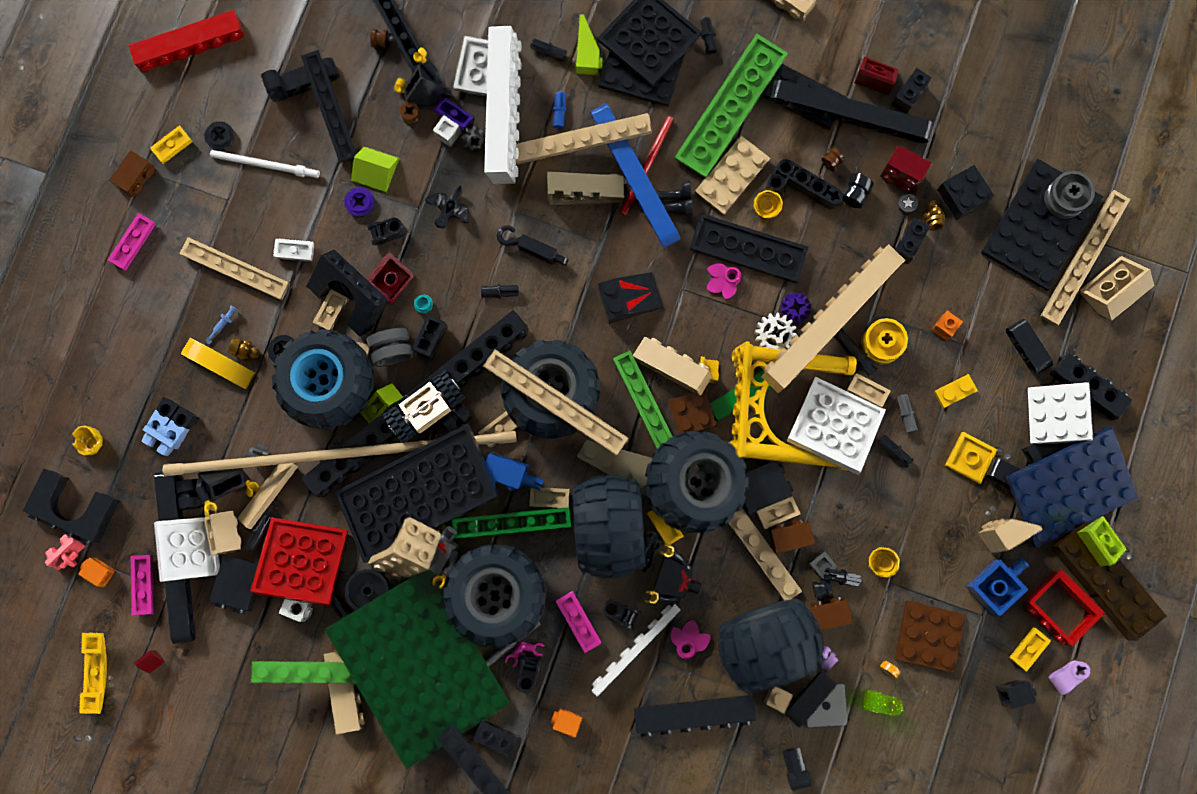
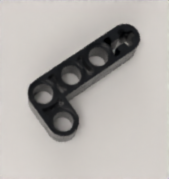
[261,57,339,102]
[766,159,843,209]

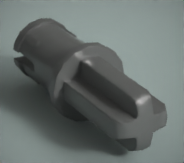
[897,394,918,433]

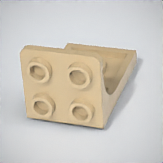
[368,518,441,581]

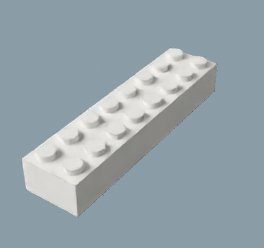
[484,26,521,184]

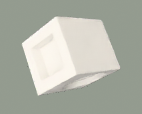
[433,115,461,147]
[279,599,313,622]

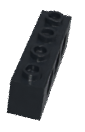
[1050,353,1133,421]

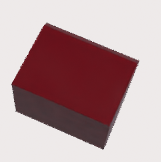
[854,57,899,95]
[367,252,415,304]

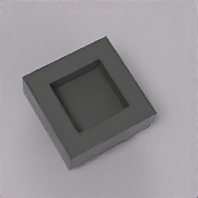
[809,551,838,579]

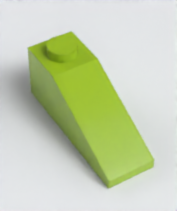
[576,14,603,75]

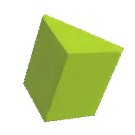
[351,147,399,193]
[1077,516,1126,566]

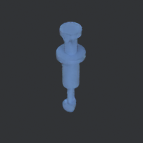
[206,305,238,344]

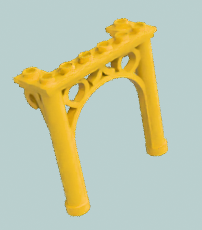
[729,341,857,471]

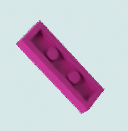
[108,213,156,271]
[131,555,154,615]
[556,591,602,653]

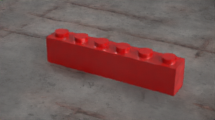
[128,10,245,72]

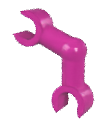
[505,641,545,667]

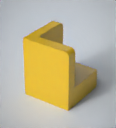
[700,356,719,384]

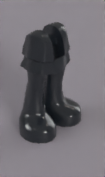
[640,181,693,216]

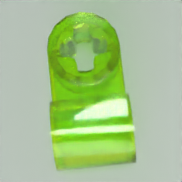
[862,689,903,716]

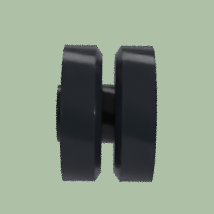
[345,568,391,610]

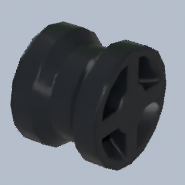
[812,580,833,601]

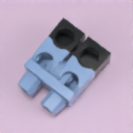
[142,397,200,456]

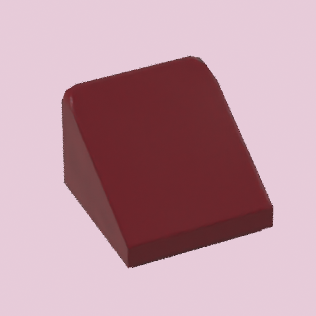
[134,650,164,673]

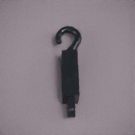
[496,225,569,266]

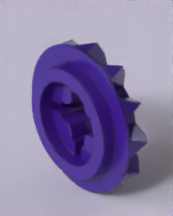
[344,187,374,217]
[781,293,811,323]

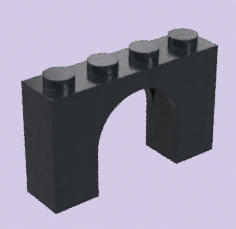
[306,249,388,337]
[23,468,120,545]

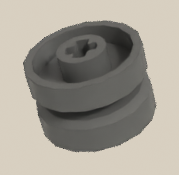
[1044,171,1095,219]
[366,328,414,367]

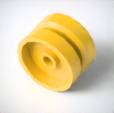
[861,318,908,365]

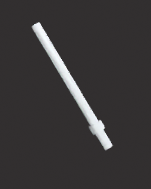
[210,150,320,178]

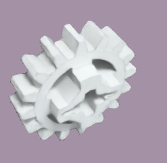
[755,313,797,350]

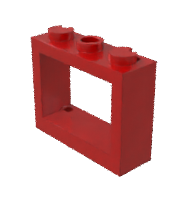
[1023,569,1105,646]

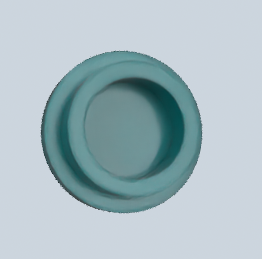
[414,295,433,314]

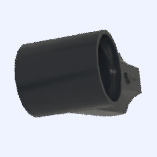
[782,747,811,791]

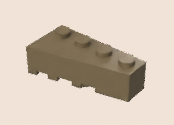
[547,172,624,205]
[577,440,652,497]

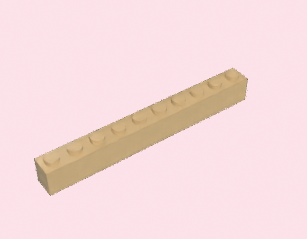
[761,244,905,393]

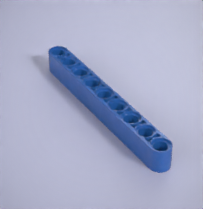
[590,103,681,248]

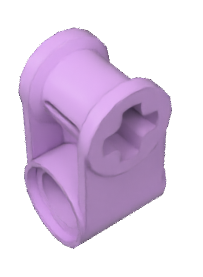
[1048,661,1090,695]

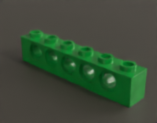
[452,507,572,540]

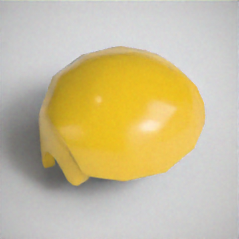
[754,190,783,219]
[72,425,103,456]
[869,547,900,578]

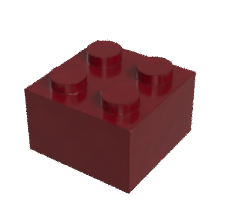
[880,145,932,194]

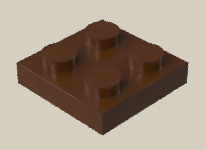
[669,389,717,434]

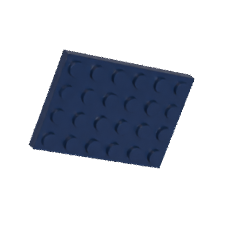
[1006,427,1138,548]

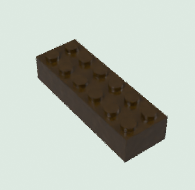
[1050,522,1167,641]

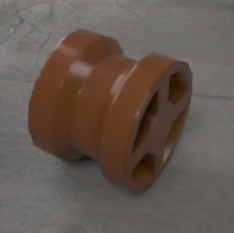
[370,29,389,49]
[400,102,420,125]
[821,147,845,171]

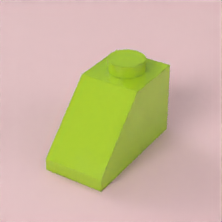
[360,384,403,424]

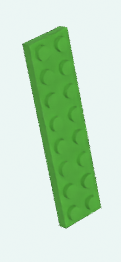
[675,34,788,178]

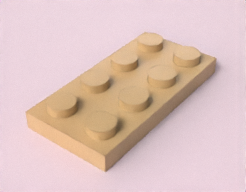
[694,136,770,216]

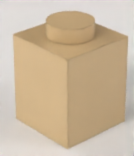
[763,687,792,713]

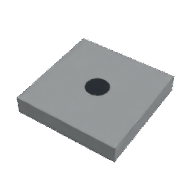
[804,684,848,727]

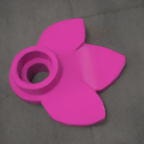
[707,264,742,299]
[671,620,710,659]

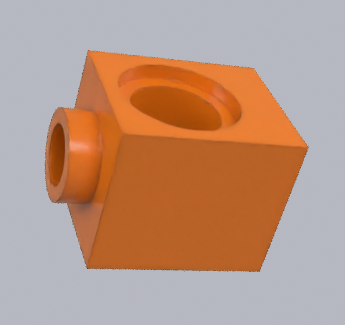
[931,310,963,341]
[78,557,116,587]
[551,708,583,737]

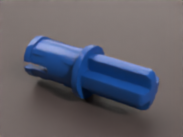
[552,91,567,129]

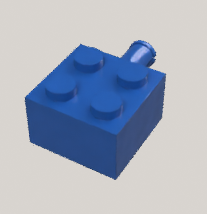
[486,453,544,491]
[966,557,1029,617]

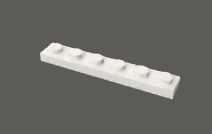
[592,604,680,696]

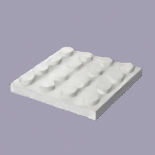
[787,377,885,475]

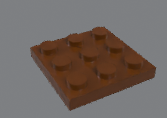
[894,601,966,673]

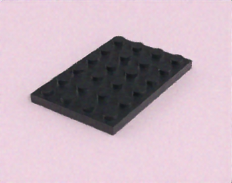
[980,159,1103,291]

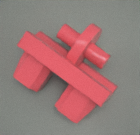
[45,534,85,571]

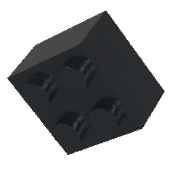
[937,165,995,220]

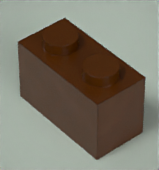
[109,150,155,197]
[769,519,815,554]
[808,597,853,630]

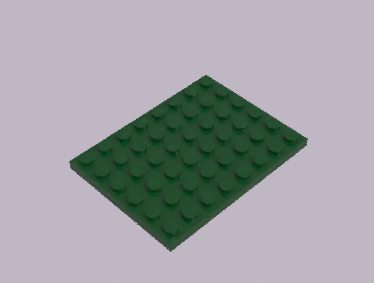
[324,569,510,769]

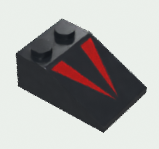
[598,272,663,324]

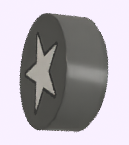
[898,194,918,214]

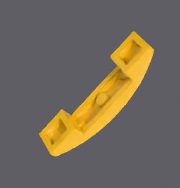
[181,338,256,389]
[79,633,107,714]

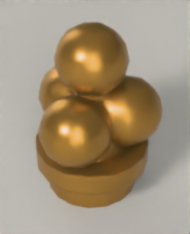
[923,200,946,231]
[228,337,260,360]

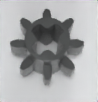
[461,126,485,151]
[247,444,271,469]

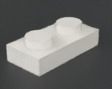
[273,239,314,262]

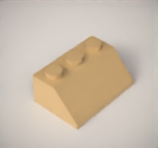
[1079,256,1154,321]
[978,519,1042,553]

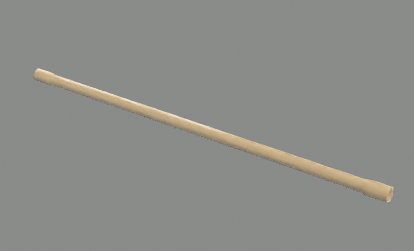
[163,431,517,476]

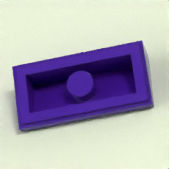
[433,97,475,131]

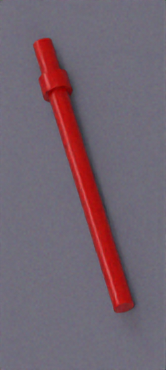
[619,116,674,216]

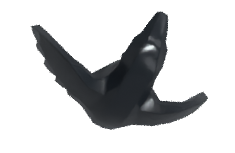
[425,185,469,229]

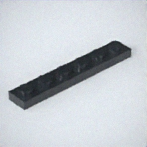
[301,50,357,163]

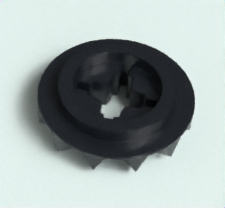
[204,121,235,151]
[268,335,294,362]

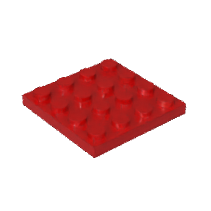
[251,517,349,606]

